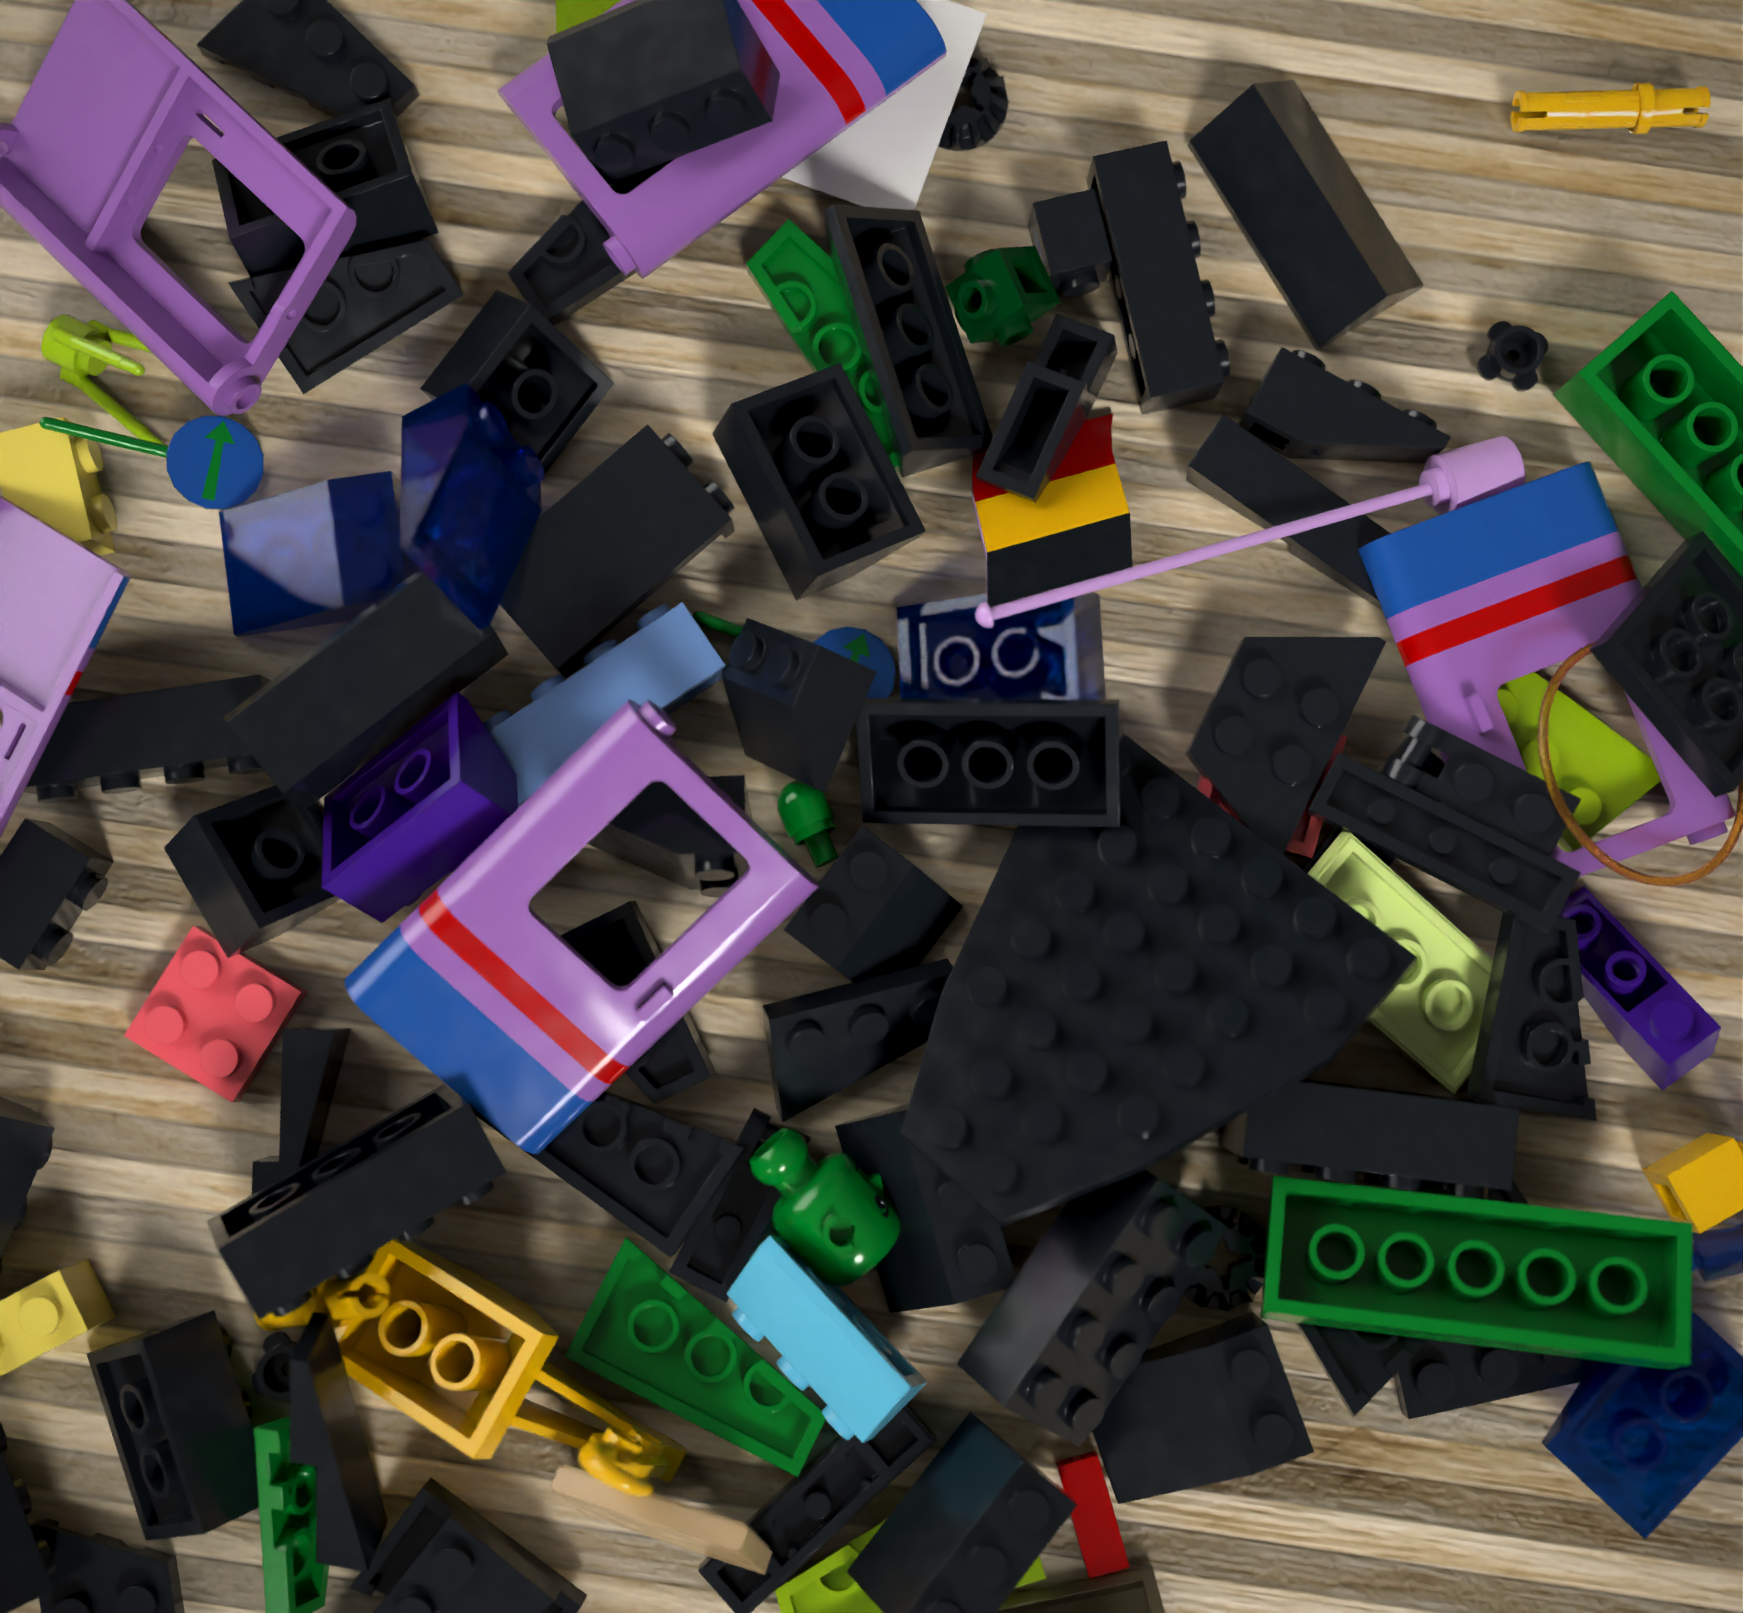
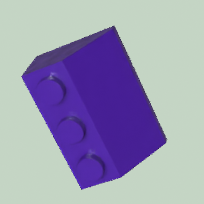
[322,692,519,923]

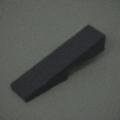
[1186,414,1391,610]
[252,1028,351,1194]
[290,1311,388,1572]

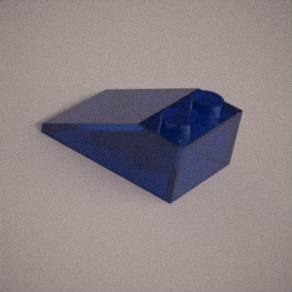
[400,383,545,630]
[219,471,418,637]
[896,592,1106,700]
[1541,1310,1743,1539]

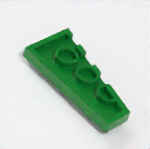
[746,219,899,472]
[564,1237,826,1477]

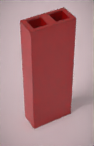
[1056,1450,1130,1579]

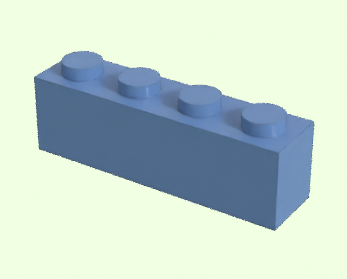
[483,602,726,807]

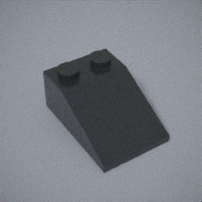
[544,775,752,898]
[1092,1311,1314,1504]

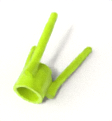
[41,314,165,445]

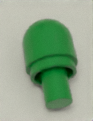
[777,780,839,868]

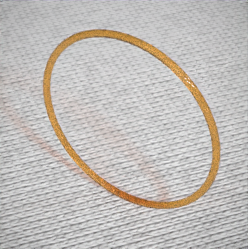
[1538,642,1743,886]

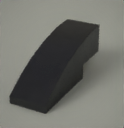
[976,314,1118,503]

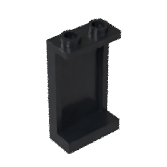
[473,424,735,679]

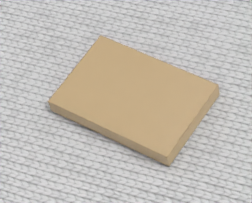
[550,1464,772,1575]

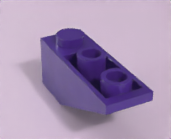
[1559,886,1721,1091]

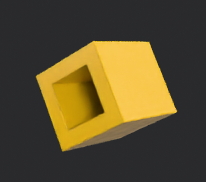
[1642,1132,1743,1234]

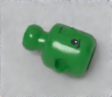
[749,1128,901,1287]

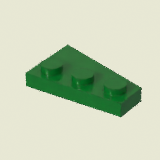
[254,1416,330,1613]

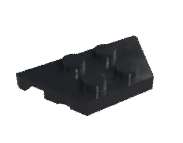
[1185,637,1386,854]
[30,1518,185,1613]

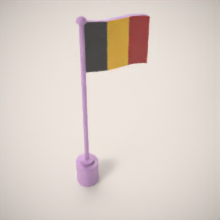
[972,413,1525,628]

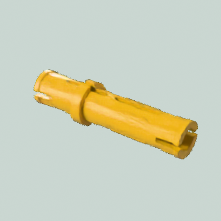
[1511,83,1711,134]
[254,1272,390,1332]

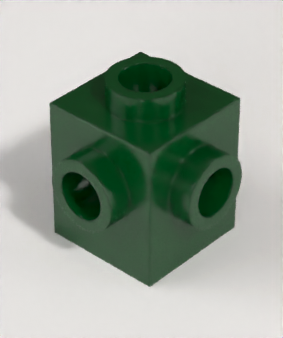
[945,246,1061,347]

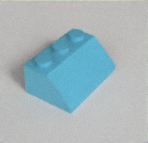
[726,1235,928,1443]

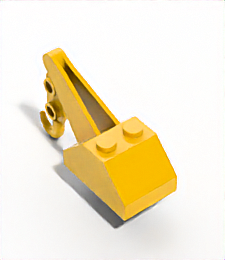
[334,1238,687,1497]

